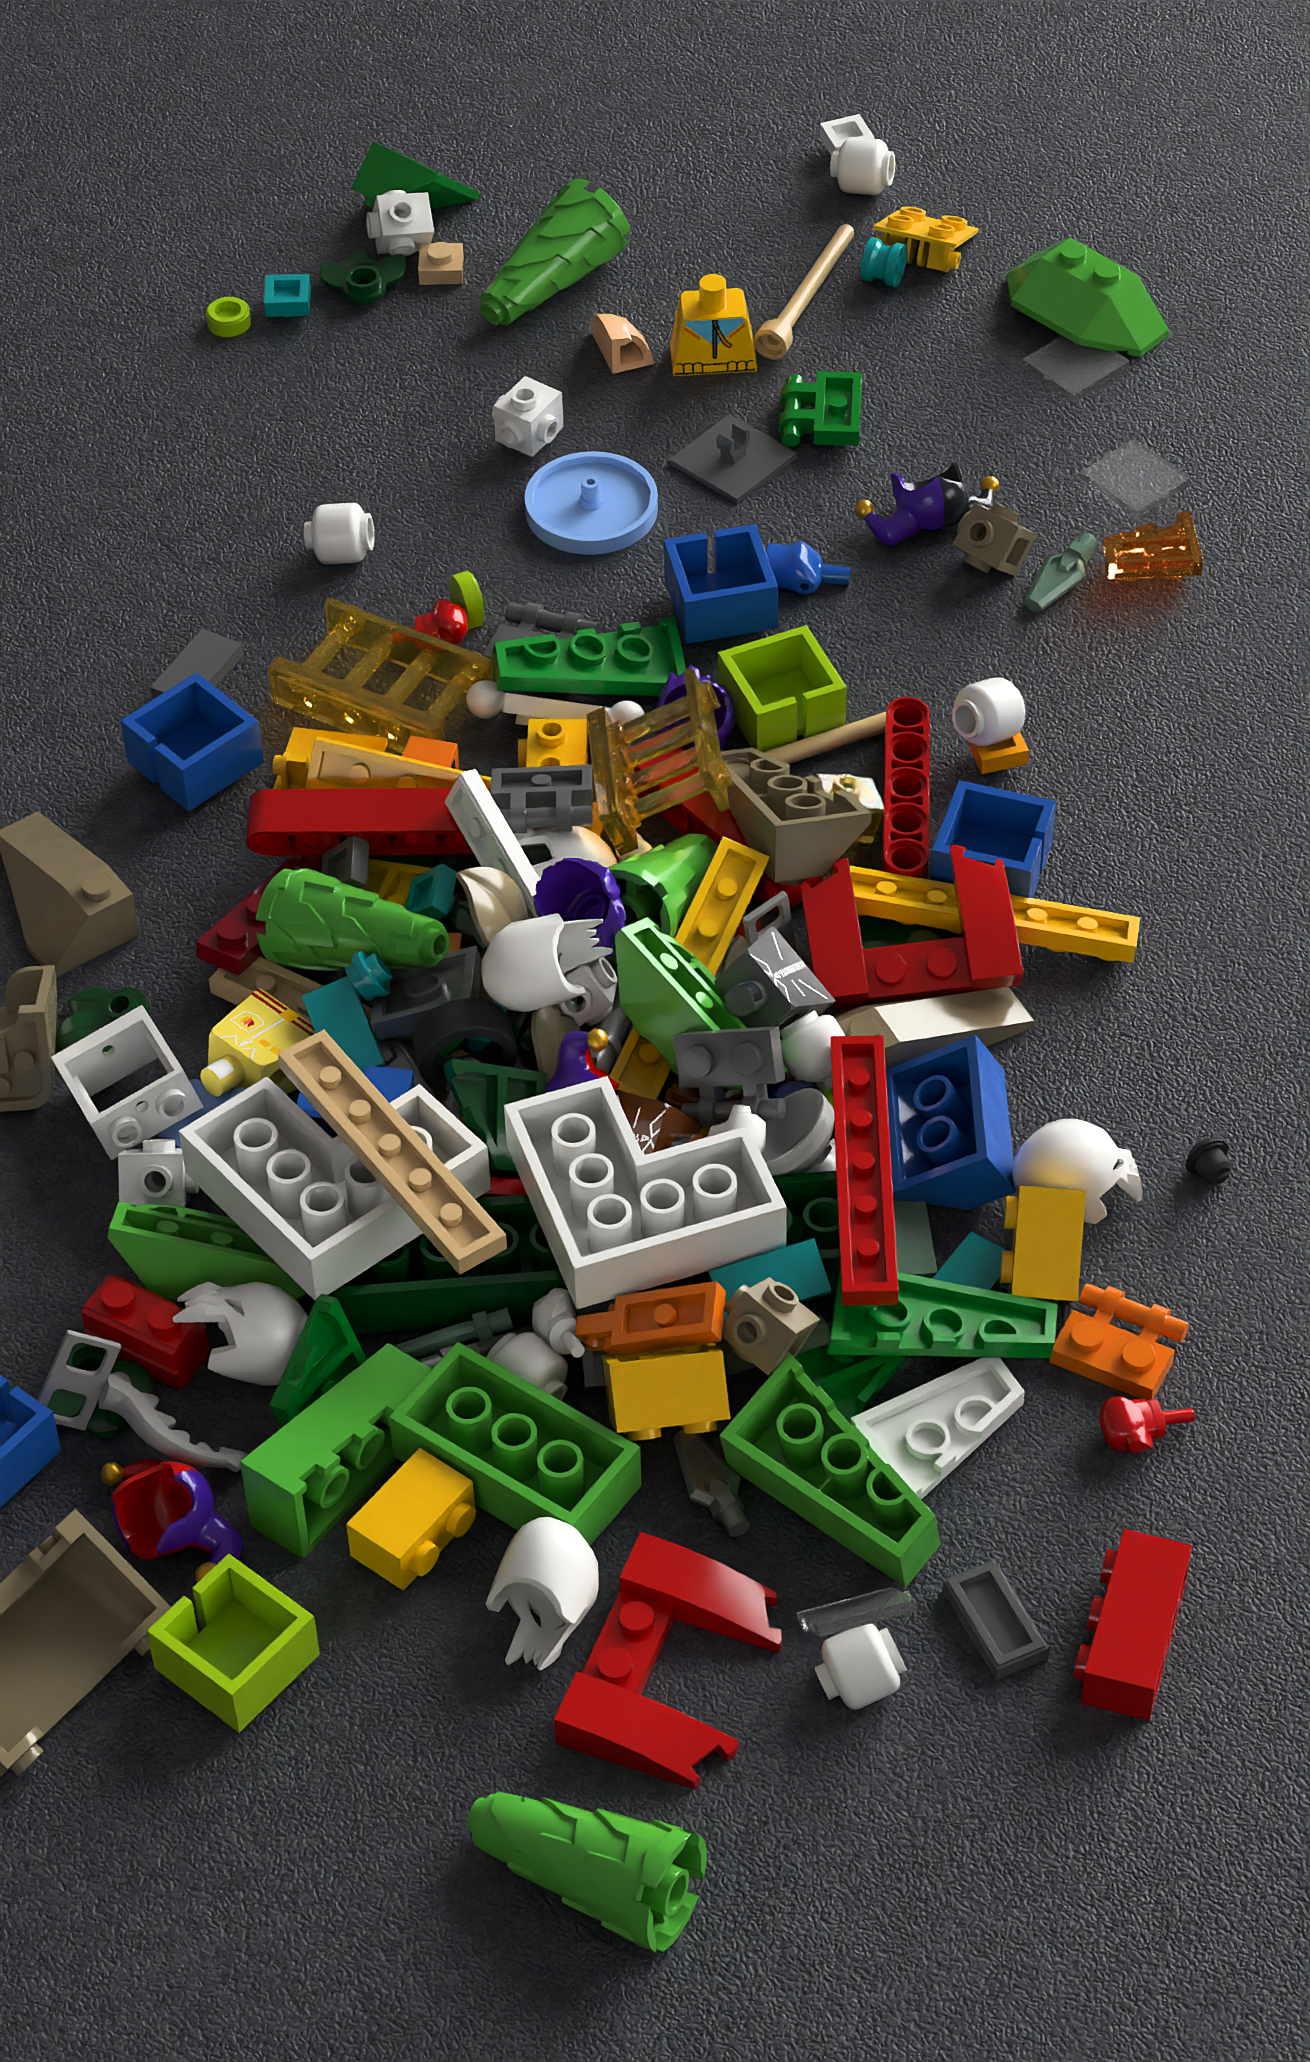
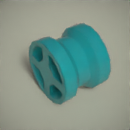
[860,237,907,288]

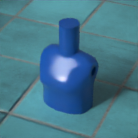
[766,541,851,594]

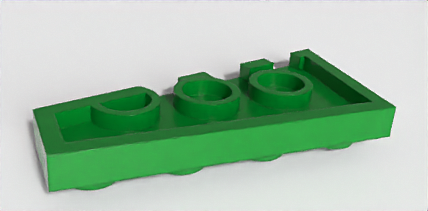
[492,616,686,696]
[827,1266,1058,1358]

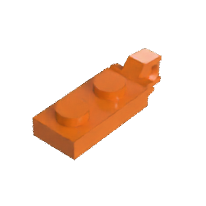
[575,1281,726,1356]

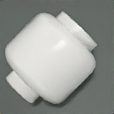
[830,137,895,196]
[304,503,374,565]
[952,677,1025,746]
[779,1010,845,1092]
[486,1332,568,1401]
[814,1622,907,1710]

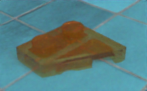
[1102,511,1203,581]

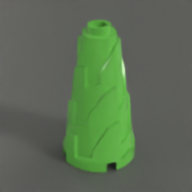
[480,178,631,326]
[604,833,718,964]
[256,866,450,972]
[467,1791,707,1953]

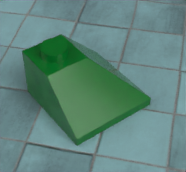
[351,141,480,209]

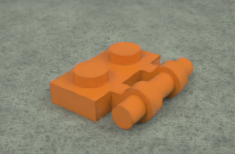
[1049,1283,1189,1400]

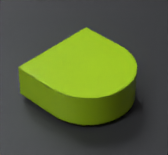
[449,571,485,630]

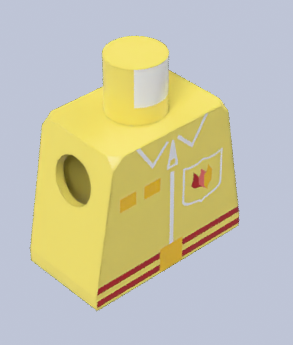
[200,988,316,1096]

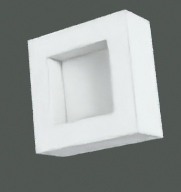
[820,114,875,156]

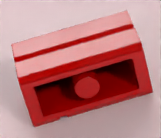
[81,1274,210,1390]

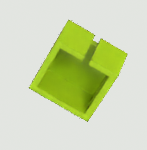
[718,625,847,752]
[147,1554,320,1733]

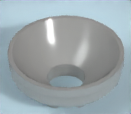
[762,1088,835,1175]

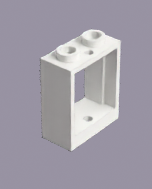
[51,1005,204,1160]

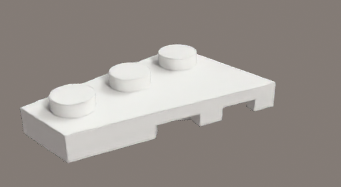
[851,1357,1025,1500]

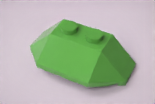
[1006,237,1169,357]
[615,917,788,1090]
[107,1202,307,1306]

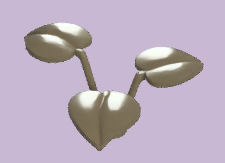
[455,867,618,1084]

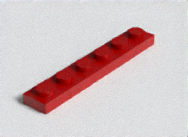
[830,1035,899,1305]

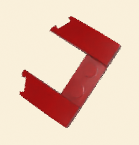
[800,845,1024,1009]
[554,1532,782,1789]

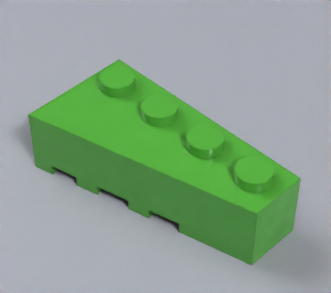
[240,1343,432,1559]
[719,1353,940,1588]

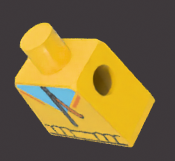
[670,274,757,376]

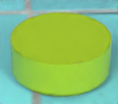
[206,297,251,337]

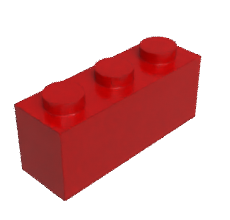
[1074,1529,1192,1721]

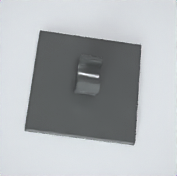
[669,414,797,504]

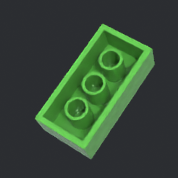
[389,1342,642,1546]

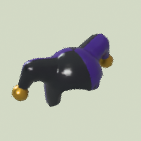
[854,462,999,546]

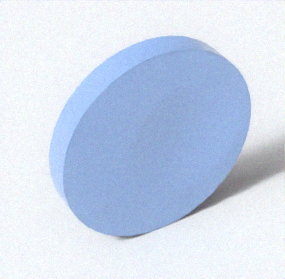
[525,451,658,555]

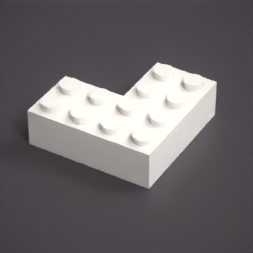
[504,1076,787,1310]
[179,1077,491,1301]

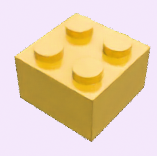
[602,1343,730,1441]

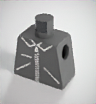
[714,926,836,1037]

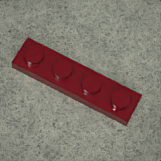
[196,856,322,976]

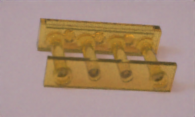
[268,597,494,753]
[586,667,733,856]

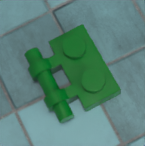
[778,371,862,447]

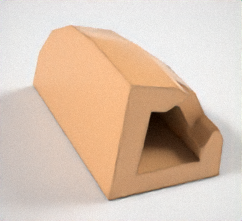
[591,313,654,374]

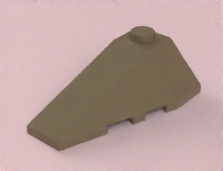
[706,747,871,885]
[0,811,140,978]
[829,987,1034,1069]

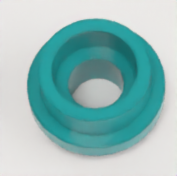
[345,951,393,1001]

